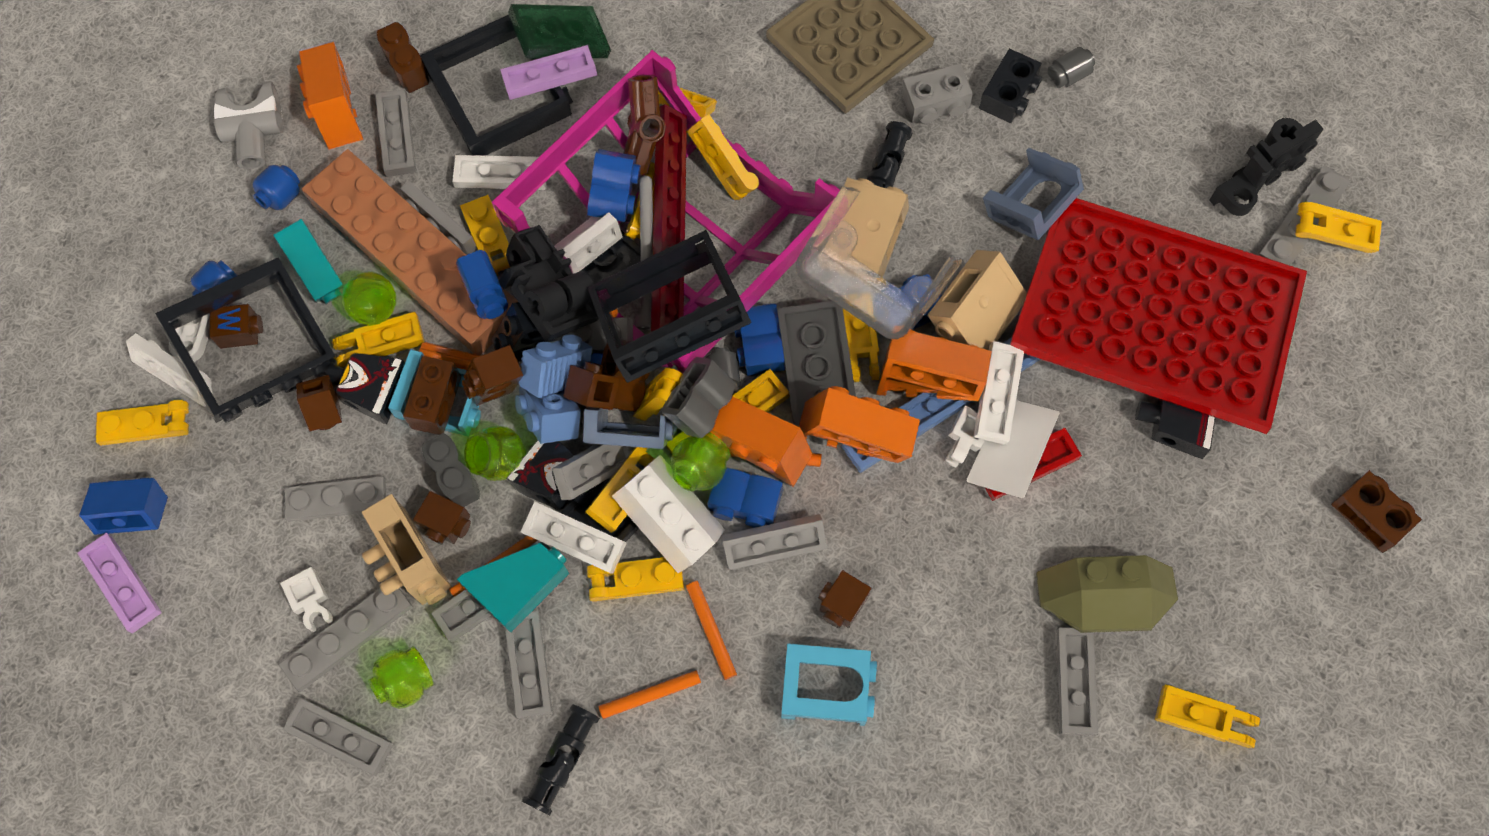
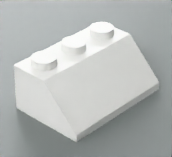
[612,454,725,573]

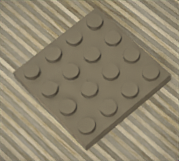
[766,0,934,114]

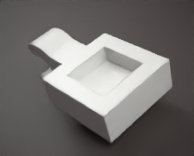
[944,405,985,468]

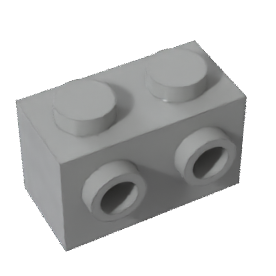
[901,64,973,124]

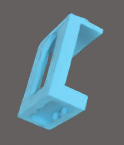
[388,349,481,436]
[781,644,877,726]

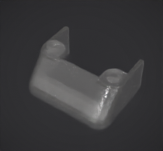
[796,186,963,339]

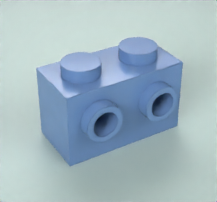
[515,386,581,444]

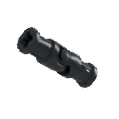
[867,121,913,188]
[522,704,600,816]

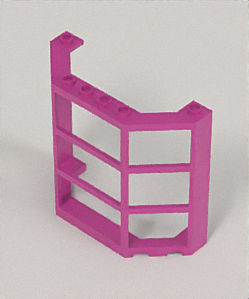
[492,50,844,374]

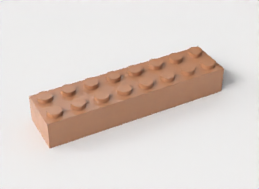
[302,149,518,355]

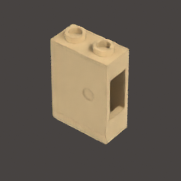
[817,177,909,286]
[927,250,1027,350]
[362,494,452,605]

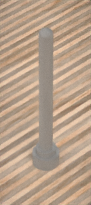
[635,176,653,329]

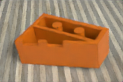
[297,42,364,149]
[876,327,992,401]
[799,386,920,463]
[703,396,813,487]

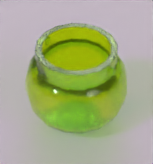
[341,271,397,326]
[464,425,526,481]
[670,432,731,492]
[368,646,434,709]

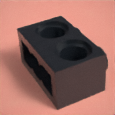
[979,48,1043,123]
[493,302,546,362]

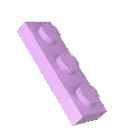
[500,45,597,100]
[78,533,162,633]

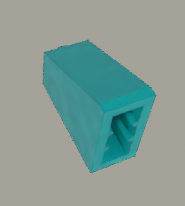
[274,219,345,304]
[457,543,569,633]

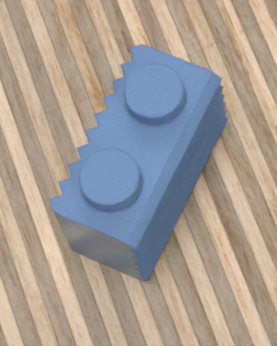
[519,335,592,398]

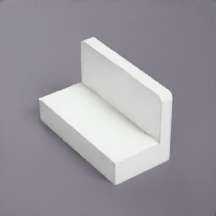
[554,213,623,274]

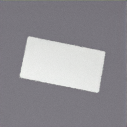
[966,400,1060,498]

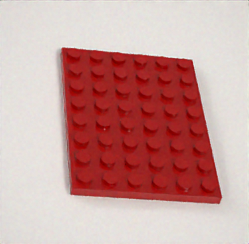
[1010,198,1307,434]

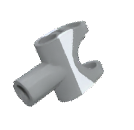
[214,81,283,170]

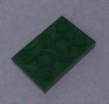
[508,4,611,58]

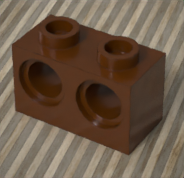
[462,345,524,406]
[403,356,462,435]
[1331,470,1422,553]

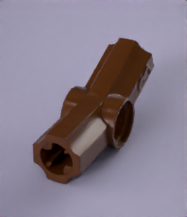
[623,74,665,175]

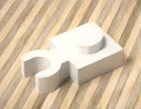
[280,567,333,632]

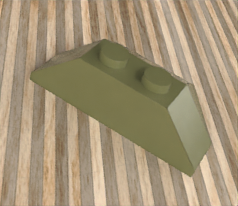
[1036,555,1178,633]

